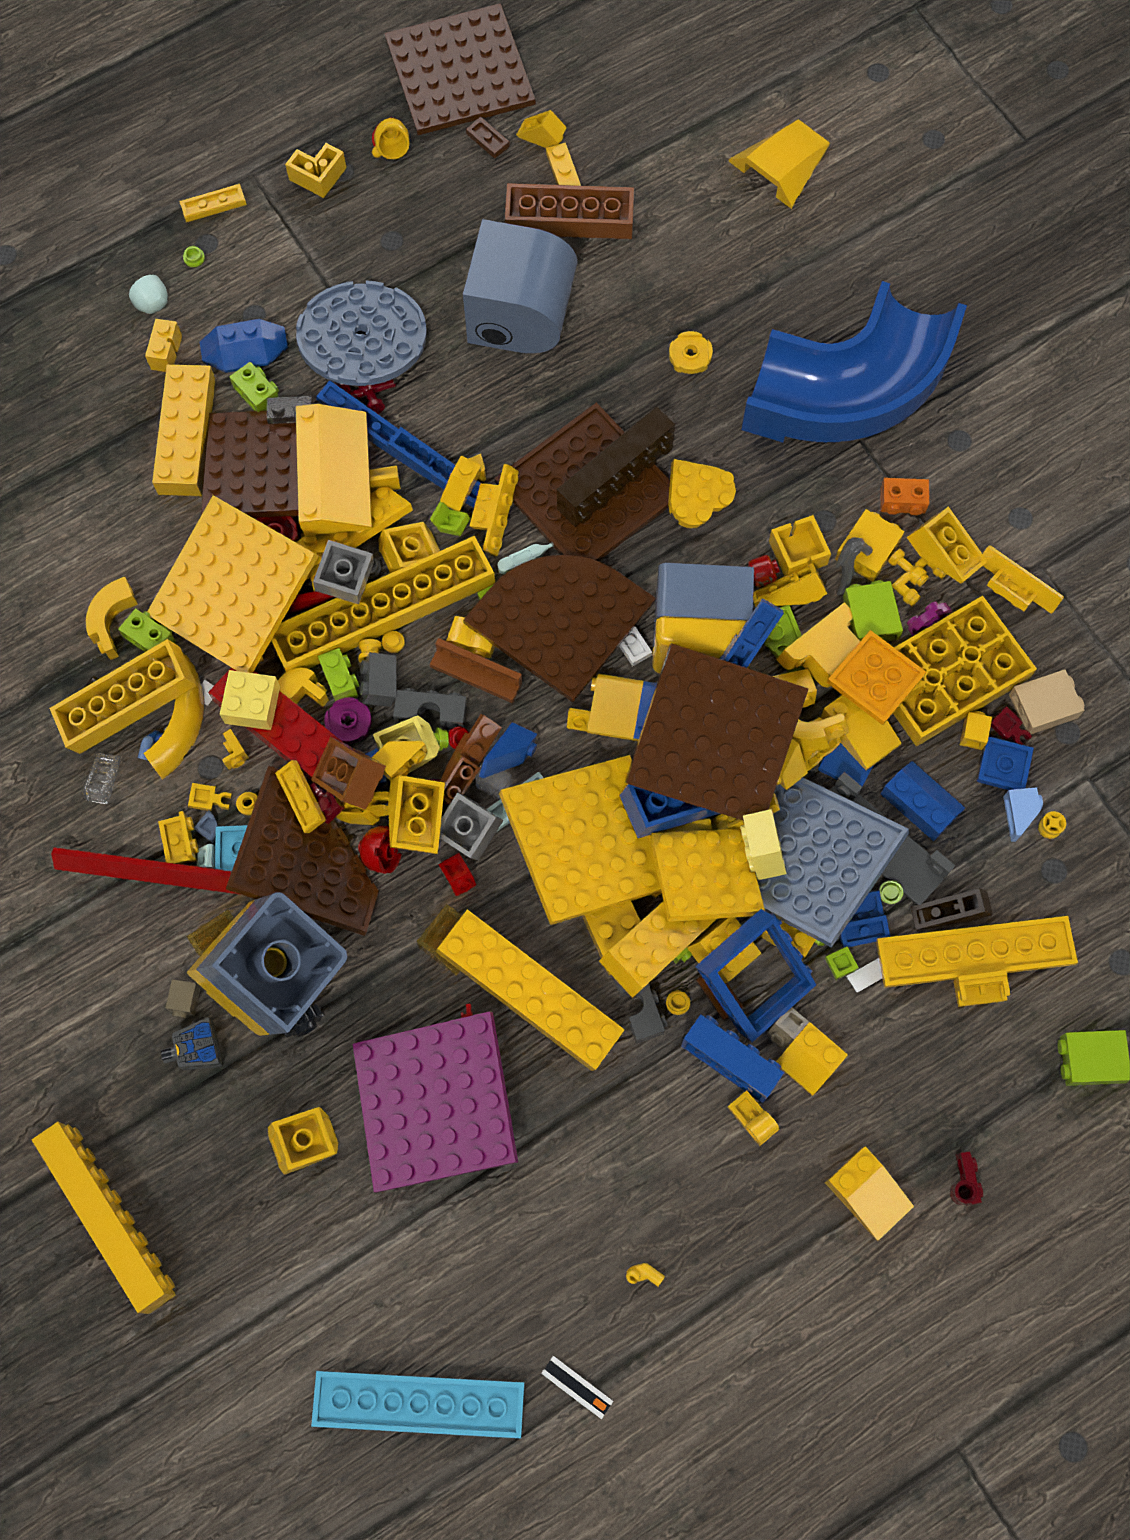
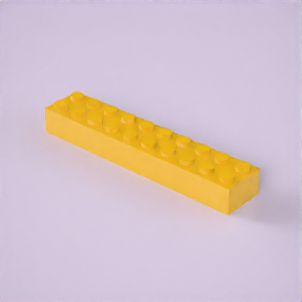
[271,536,495,672]

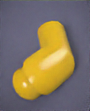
[626,1263,665,1287]

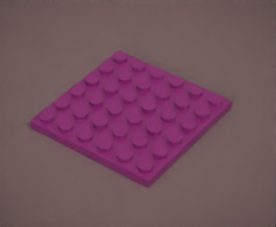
[353,1011,518,1193]

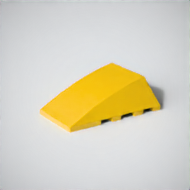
[729,119,830,209]

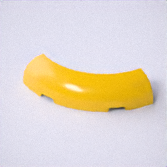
[143,654,204,780]

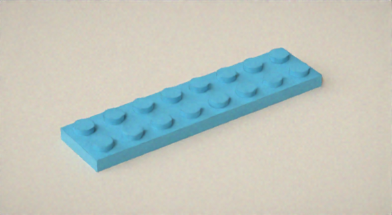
[311,1371,524,1438]

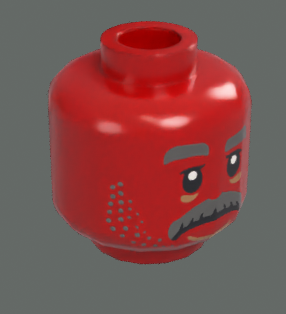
[748,555,780,588]

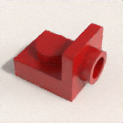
[438,853,476,896]

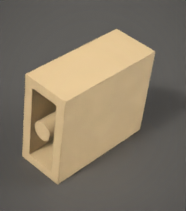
[1009,670,1085,734]

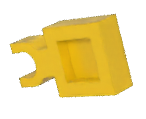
[188,783,231,811]

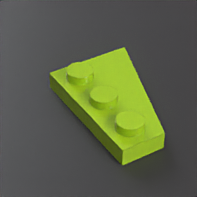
[764,605,805,673]

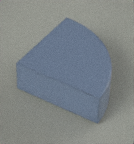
[194,810,218,844]

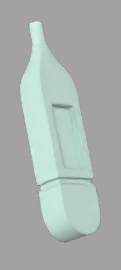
[497,543,553,575]

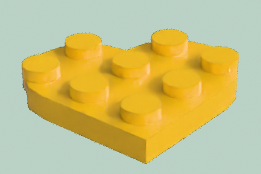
[668,459,736,528]

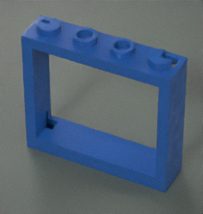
[695,909,816,1042]

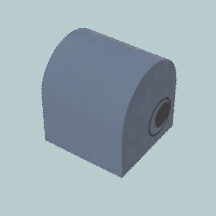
[463,219,577,353]

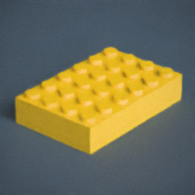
[893,596,1037,747]

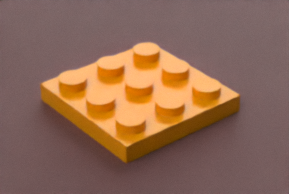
[826,630,927,725]

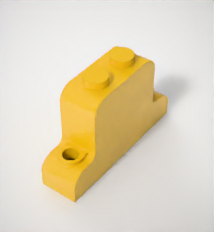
[776,602,860,688]

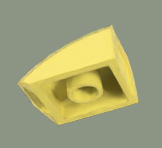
[373,716,440,773]

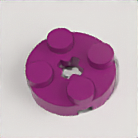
[907,601,952,636]
[324,697,372,744]

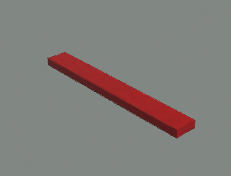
[51,848,238,894]

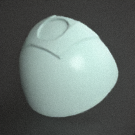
[129,275,168,314]

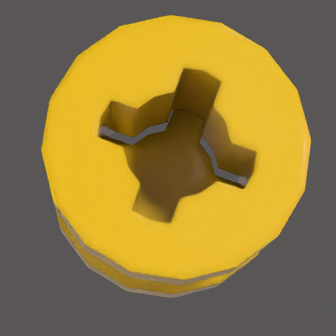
[358,639,382,662]
[1038,811,1066,839]

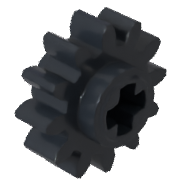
[284,1004,324,1038]

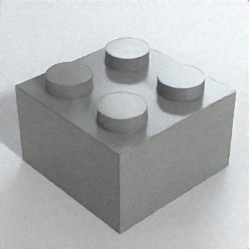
[313,540,374,604]
[439,793,504,861]

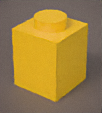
[959,711,992,750]

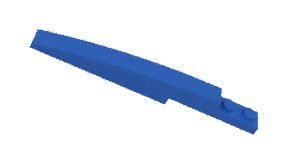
[316,381,480,508]
[720,598,784,668]

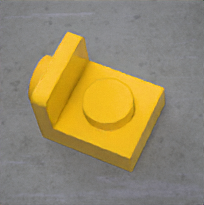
[222,729,249,770]

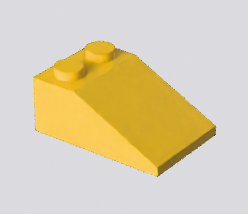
[907,506,988,584]
[821,695,901,771]
[388,775,445,854]
[825,1146,914,1241]

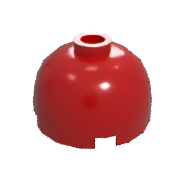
[358,826,402,874]

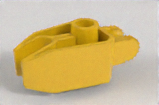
[336,791,389,825]

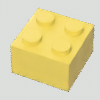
[220,670,280,730]
[740,809,787,880]

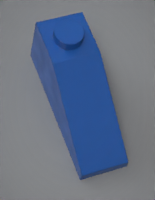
[479,722,537,778]

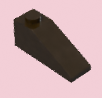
[910,888,993,930]

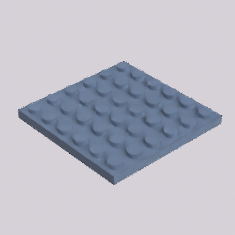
[755,778,909,948]

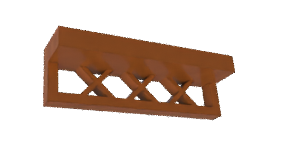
[430,638,522,703]

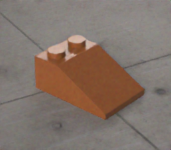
[311,737,386,810]

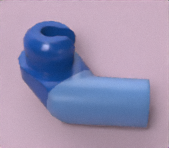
[138,730,163,760]

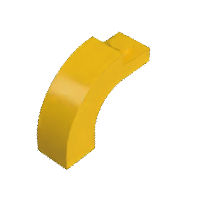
[86,577,138,660]
[792,713,849,751]

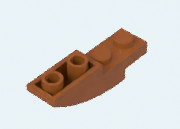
[440,714,502,804]

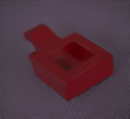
[310,782,345,824]

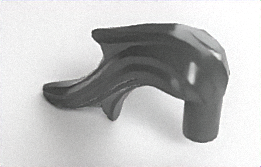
[836,537,873,595]

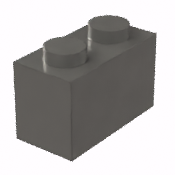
[360,652,396,707]

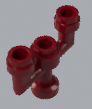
[335,379,396,414]

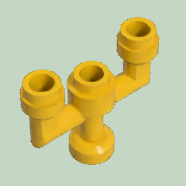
[888,548,947,607]

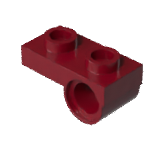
[950,1151,983,1206]

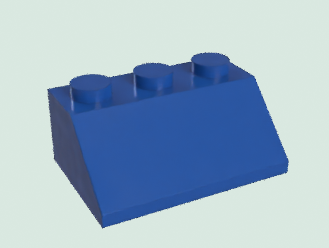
[881,761,965,841]

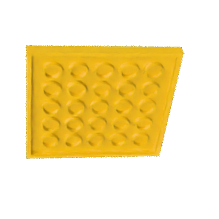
[147,495,319,673]
[499,755,662,925]

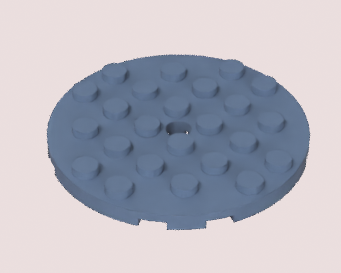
[296,281,427,386]

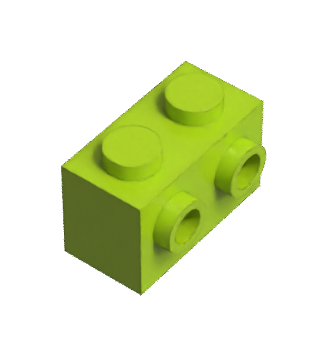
[229,362,280,412]
[118,608,176,652]
[318,648,360,701]

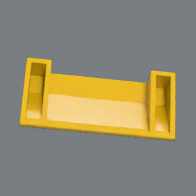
[296,404,372,536]

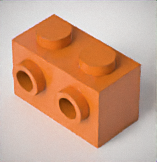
[880,478,929,515]

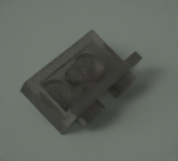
[267,396,313,424]

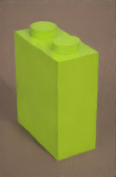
[843,580,903,642]
[1058,1030,1130,1086]

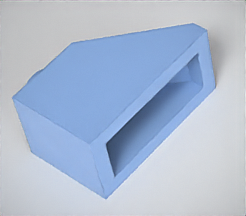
[1003,788,1043,842]

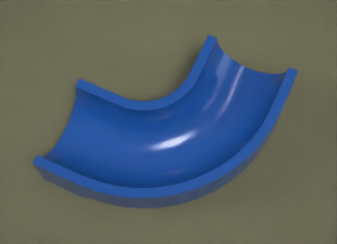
[741,281,967,442]

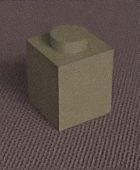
[166,980,201,1019]

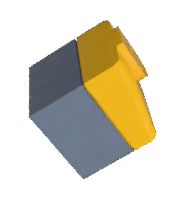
[652,563,754,674]
[187,892,347,1036]

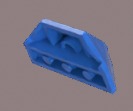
[199,319,288,373]

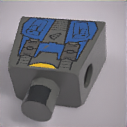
[161,1017,223,1071]

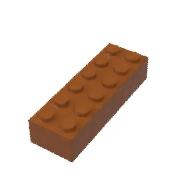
[505,183,634,239]

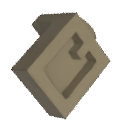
[767,1007,809,1050]

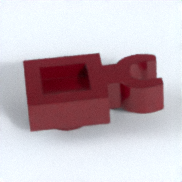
[991,706,1032,745]

